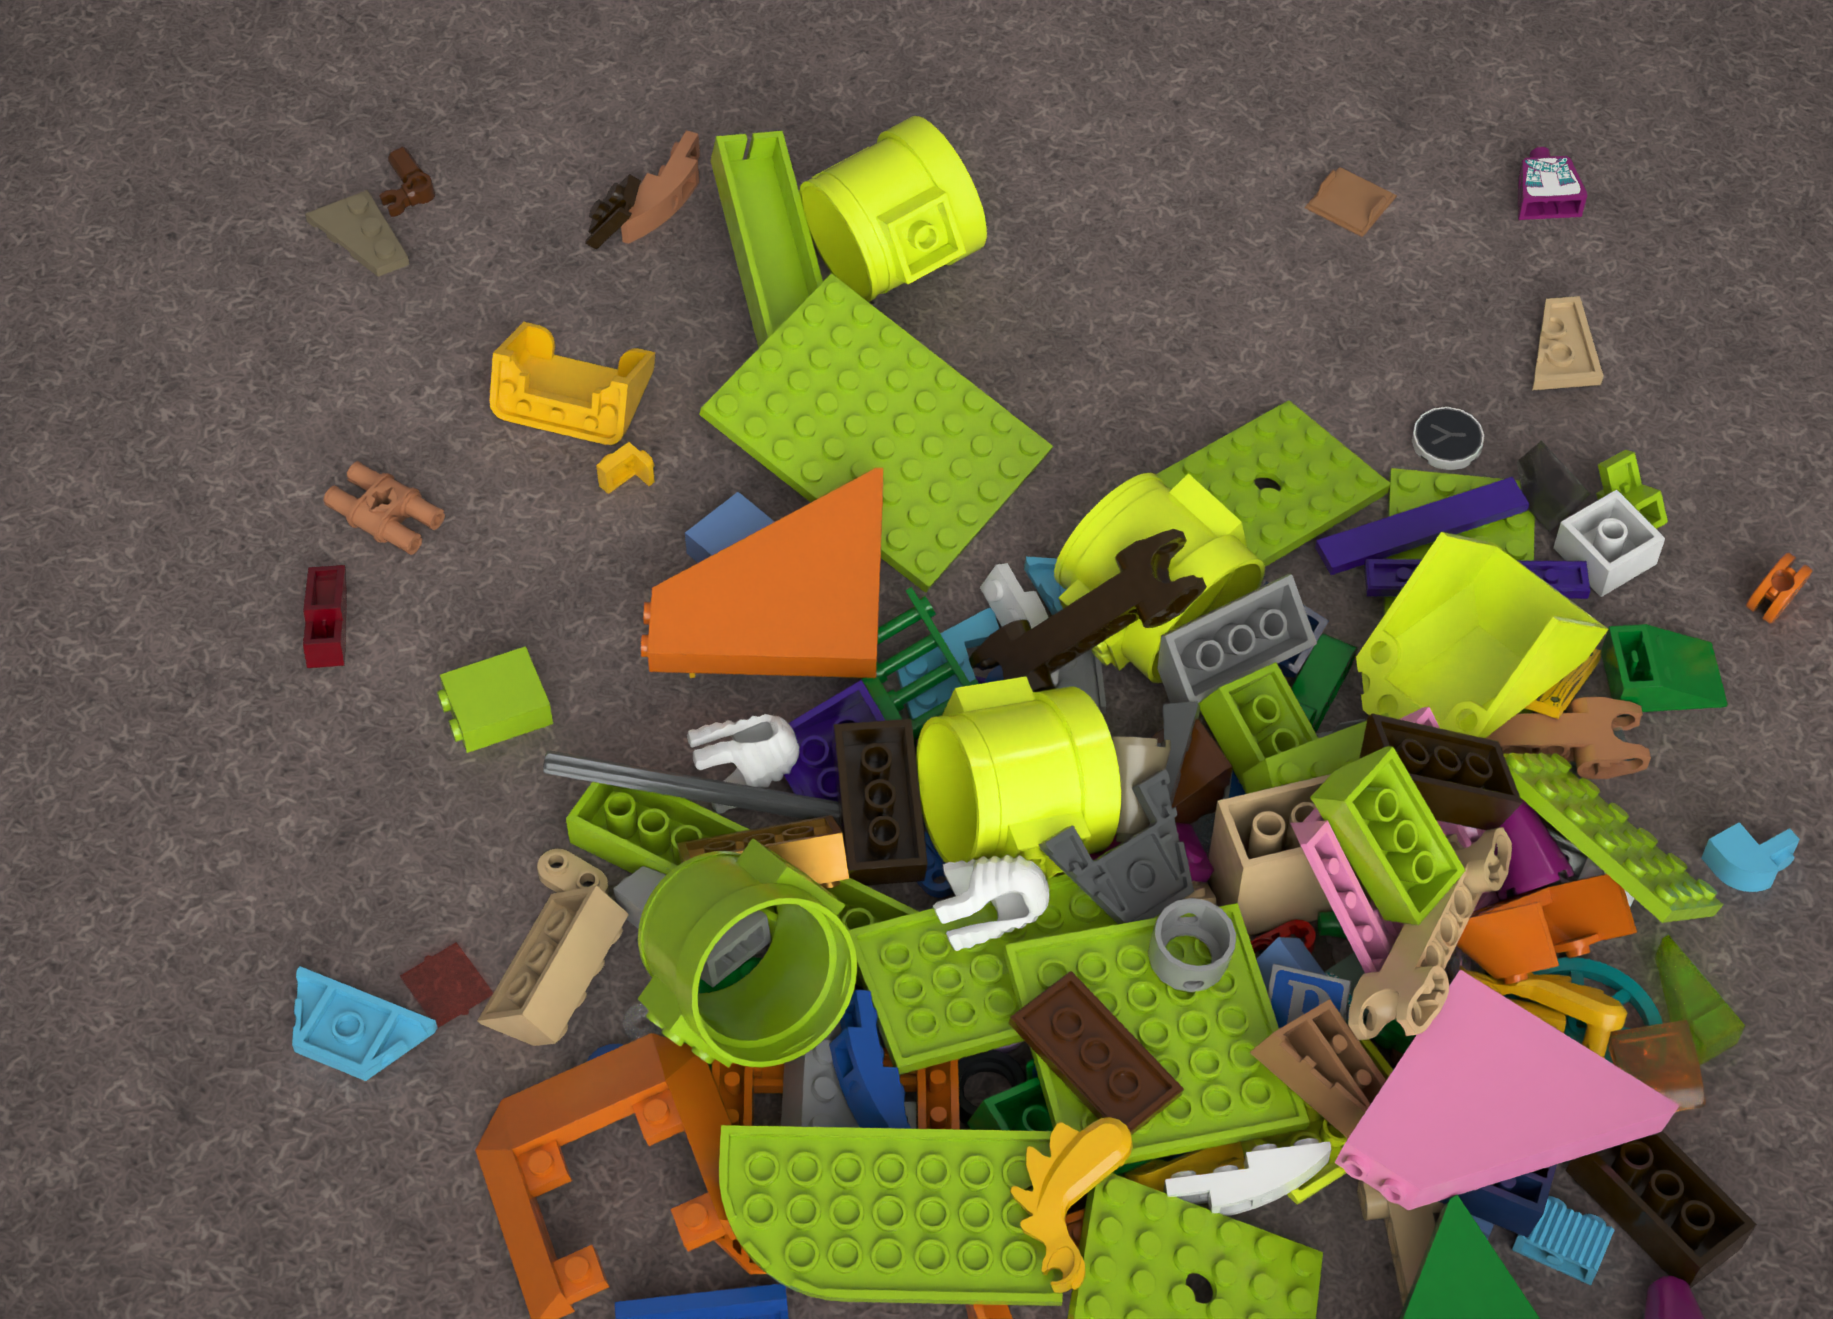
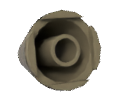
[1112,737,1171,842]

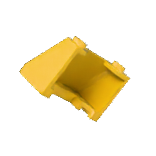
[489,322,656,445]

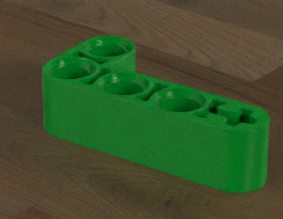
[1291,633,1358,733]

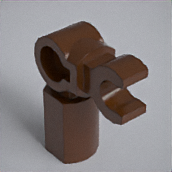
[379,147,435,217]

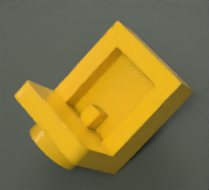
[596,442,655,494]

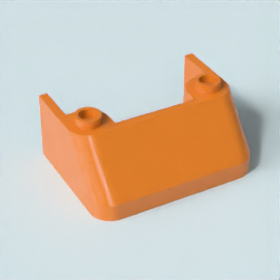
[1456,874,1637,985]

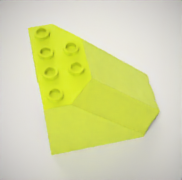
[1356,532,1608,738]

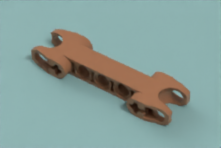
[1486,697,1651,779]

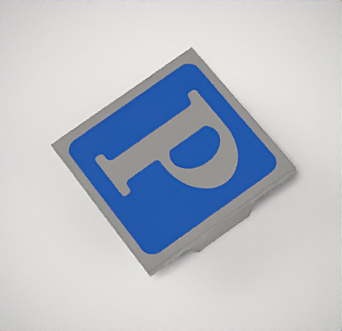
[1268,964,1352,1029]

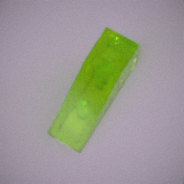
[1655,935,1745,1066]

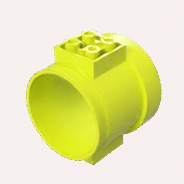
[799,116,987,302]
[1054,473,1265,683]
[916,676,1121,879]

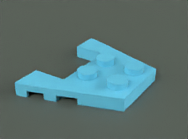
[896,608,1000,720]

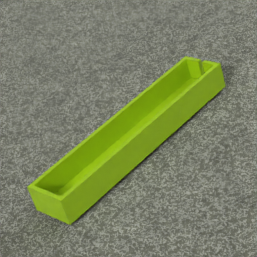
[710,131,823,348]

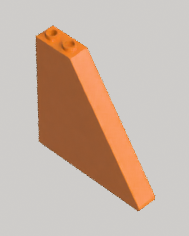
[641,468,883,678]

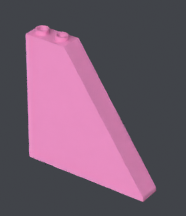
[1335,969,1679,1210]

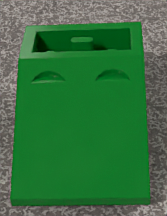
[1601,624,1728,712]

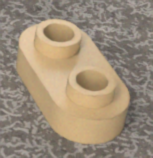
[537,849,609,895]

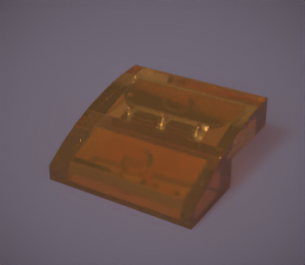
[1607,1020,1706,1112]

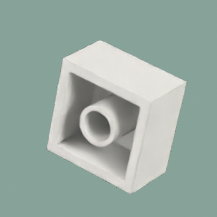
[1553,490,1665,597]

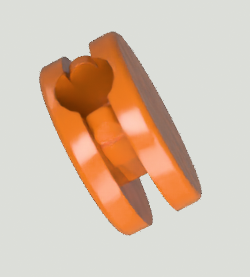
[1746,553,1813,624]

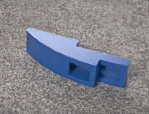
[829,990,911,1129]

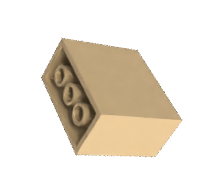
[1208,774,1372,936]

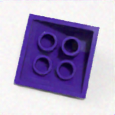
[784,680,886,802]

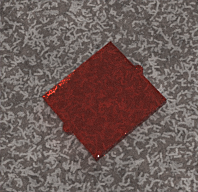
[400,942,493,1028]

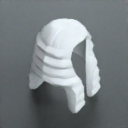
[687,714,799,814]
[933,855,1049,951]

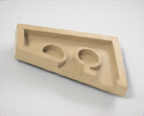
[1532,296,1603,390]

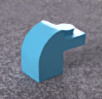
[1701,822,1800,892]

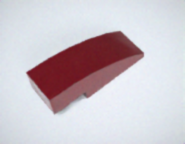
[303,565,347,668]

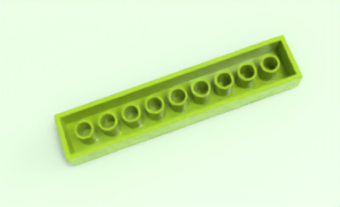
[566,782,919,987]

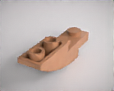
[620,130,700,244]

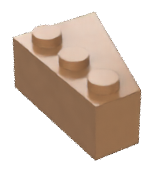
[1250,999,1386,1139]

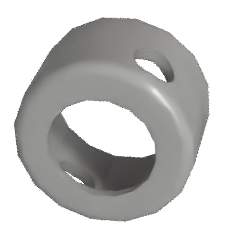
[1148,898,1236,992]

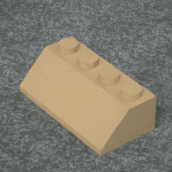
[477,885,629,1046]

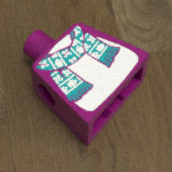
[1518,147,1587,220]

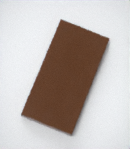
[1008,971,1184,1135]

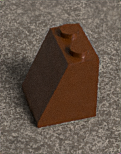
[1151,719,1233,824]

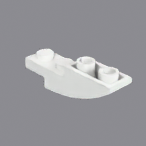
[980,563,1059,686]
[1163,1138,1331,1216]

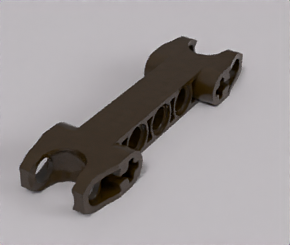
[969,529,1207,692]

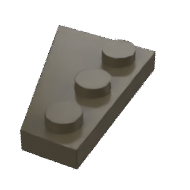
[305,190,409,277]

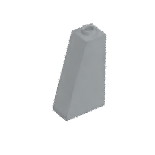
[613,866,771,988]

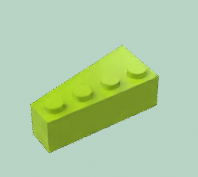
[1242,713,1389,794]

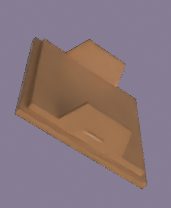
[1305,167,1397,237]

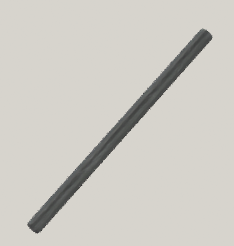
[543,751,926,832]

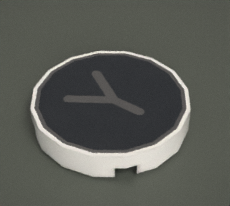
[1412,407,1484,470]

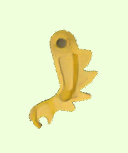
[1458,965,1627,1059]
[1010,1117,1133,1293]

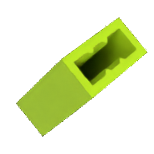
[437,646,553,753]

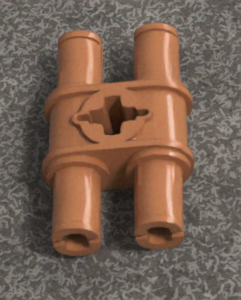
[323,461,445,555]

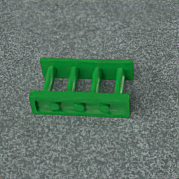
[861,587,979,747]

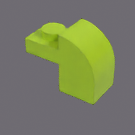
[1596,449,1668,529]

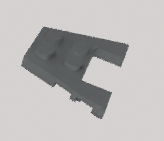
[1038,769,1194,924]

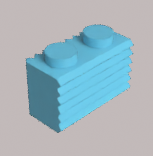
[1512,1196,1614,1285]

